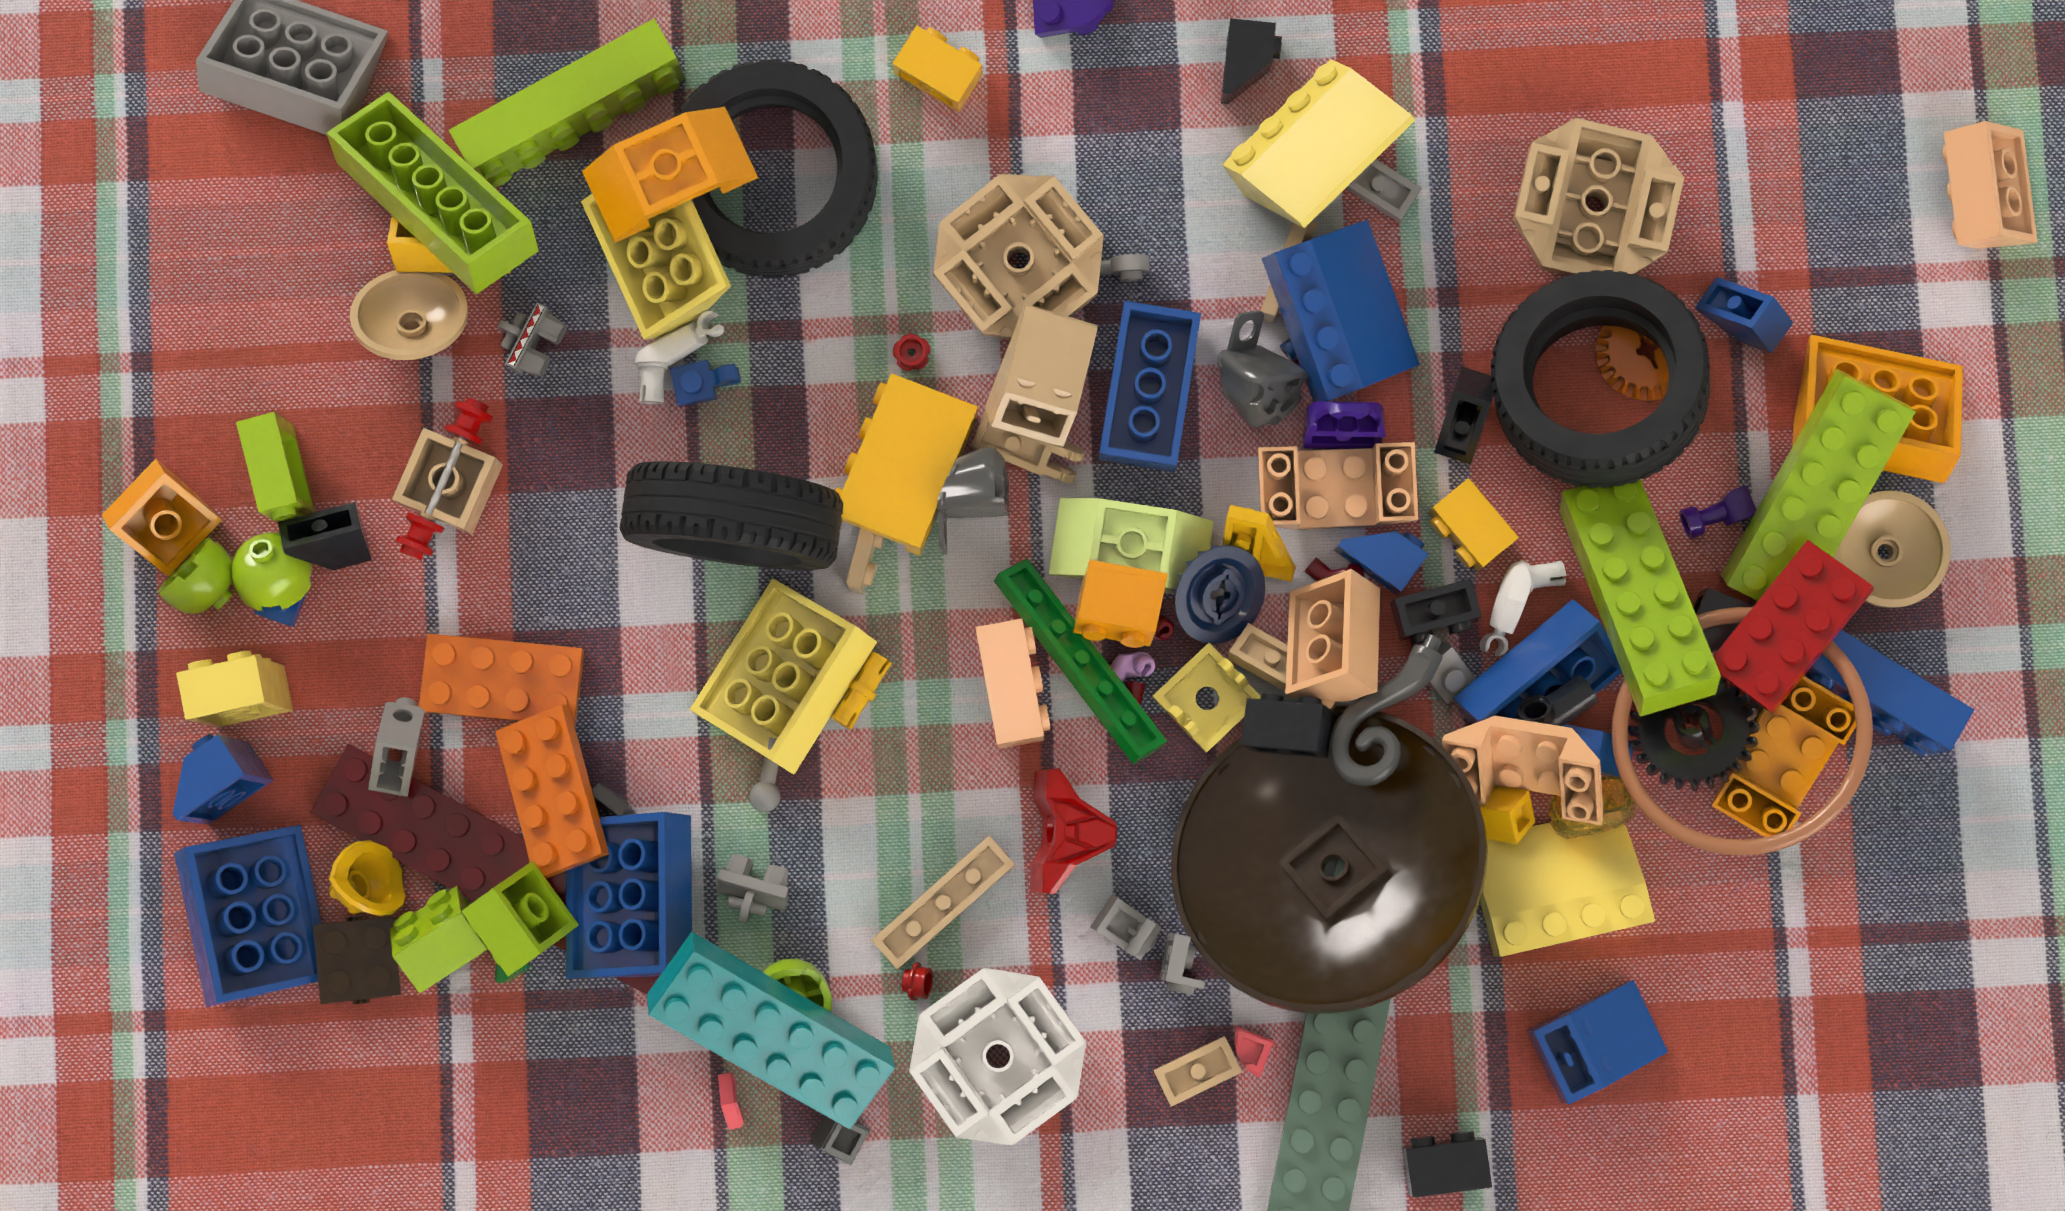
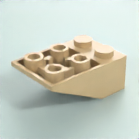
[984,304,1098,447]

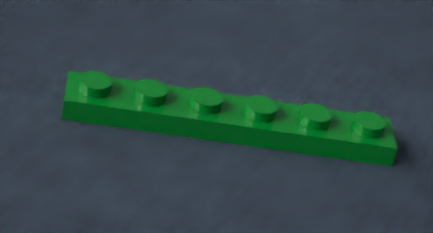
[994,558,1167,765]

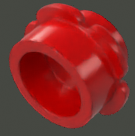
[893,333,931,371]
[902,962,933,1001]

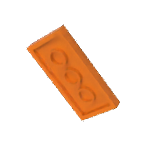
[419,633,584,727]
[495,704,609,879]

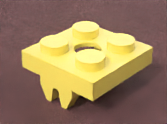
[1152,643,1260,753]

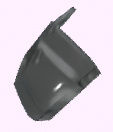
[1217,310,1309,428]
[937,447,1010,555]

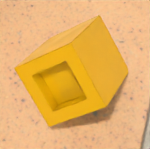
[1479,785,1536,845]

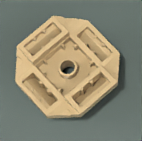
[933,174,1104,340]

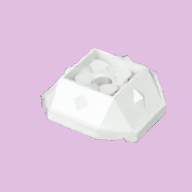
[909,968,1086,1146]

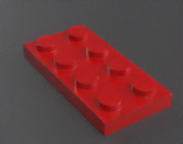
[1713,540,1874,714]

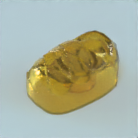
[1548,776,1635,839]

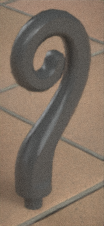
[1329,634,1443,786]

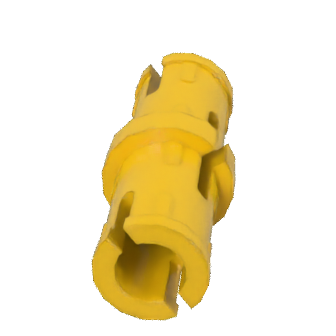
[830,651,892,730]

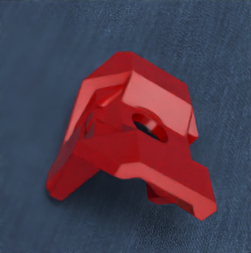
[1030,768,1117,895]

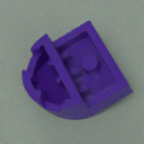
[1033,0,1114,38]
[1303,401,1385,449]

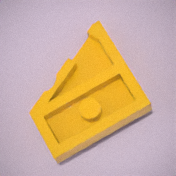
[1222,505,1296,582]

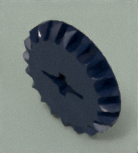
[1171,544,1265,644]

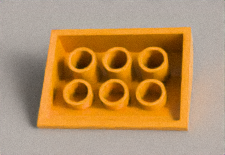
[1792,335,1963,483]

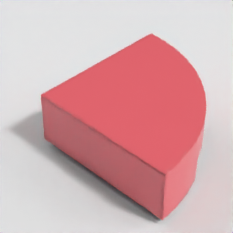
[1234,1026,1274,1078]
[718,1072,744,1130]

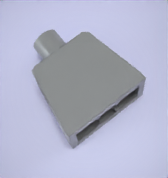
[368,697,425,797]

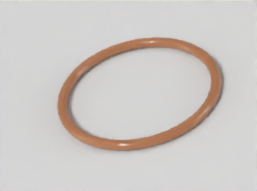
[1612,607,1873,856]

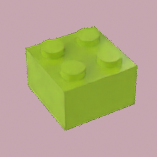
[461,861,579,976]
[390,886,488,993]

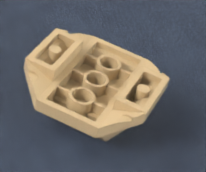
[1513,118,1685,275]

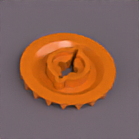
[1595,325,1669,401]

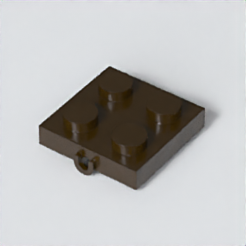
[313,916,401,1004]

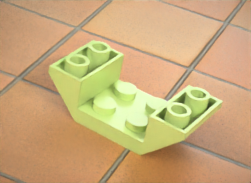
[1048,498,1214,594]

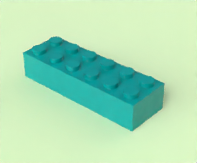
[647,932,895,1130]

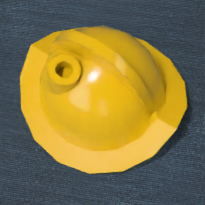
[329,840,406,916]

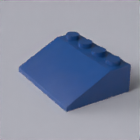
[1261,219,1420,402]
[566,812,692,979]
[174,825,322,1008]

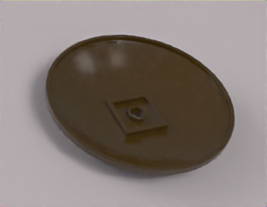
[1171,706,1488,1014]

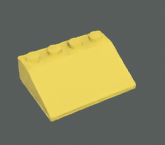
[1222,59,1415,228]
[581,194,731,340]
[689,578,877,774]
[1480,807,1655,957]

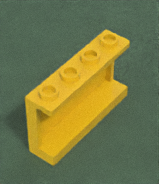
[835,373,978,556]

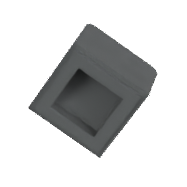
[810,1115,870,1165]

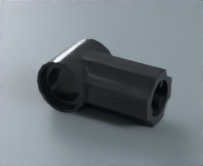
[1517,675,1598,726]

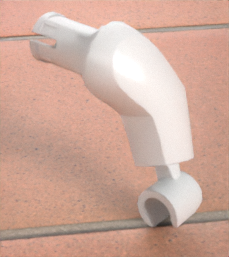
[634,311,724,405]
[1480,560,1566,656]

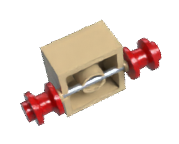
[392,397,503,561]

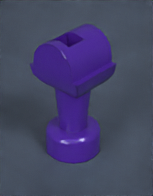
[1679,485,1757,539]

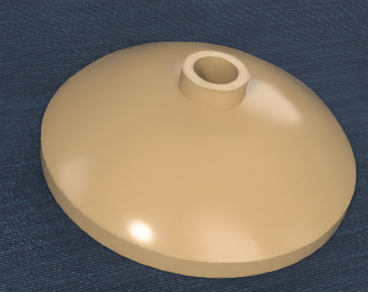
[350,270,468,360]
[1833,491,1951,608]

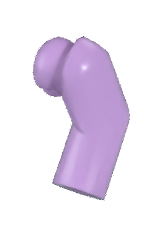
[1110,651,1155,682]

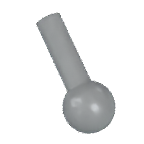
[749,737,781,812]

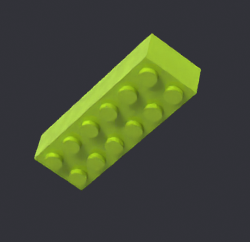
[449,18,685,188]
[326,91,539,295]
[1720,369,1916,601]
[1559,479,1721,717]

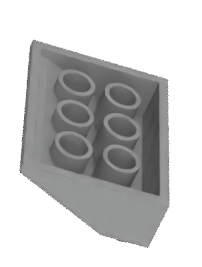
[196,0,388,135]

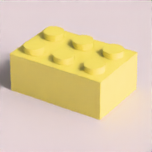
[176,651,293,728]

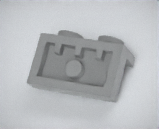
[1159,933,1206,995]

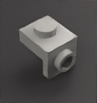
[1420,636,1476,705]
[1090,894,1161,960]

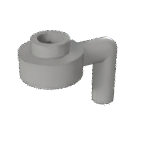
[1100,254,1150,282]

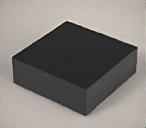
[592,783,633,816]

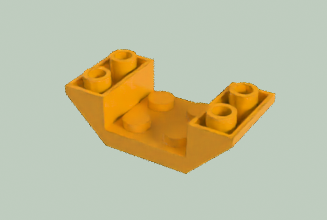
[582,107,758,243]
[1711,676,1856,837]

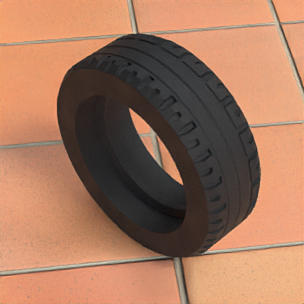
[675,59,878,278]
[1491,270,1710,488]
[619,461,844,570]

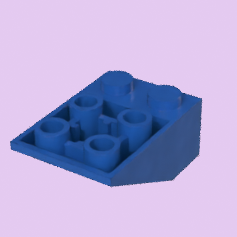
[1526,980,1668,1105]

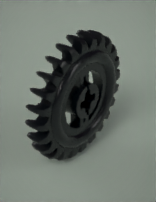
[1628,677,1760,791]

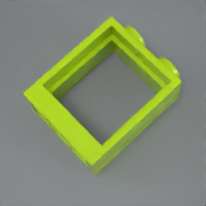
[236,412,315,523]

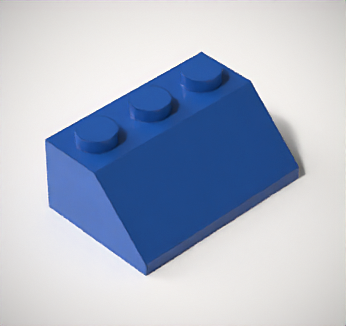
[172,734,274,825]

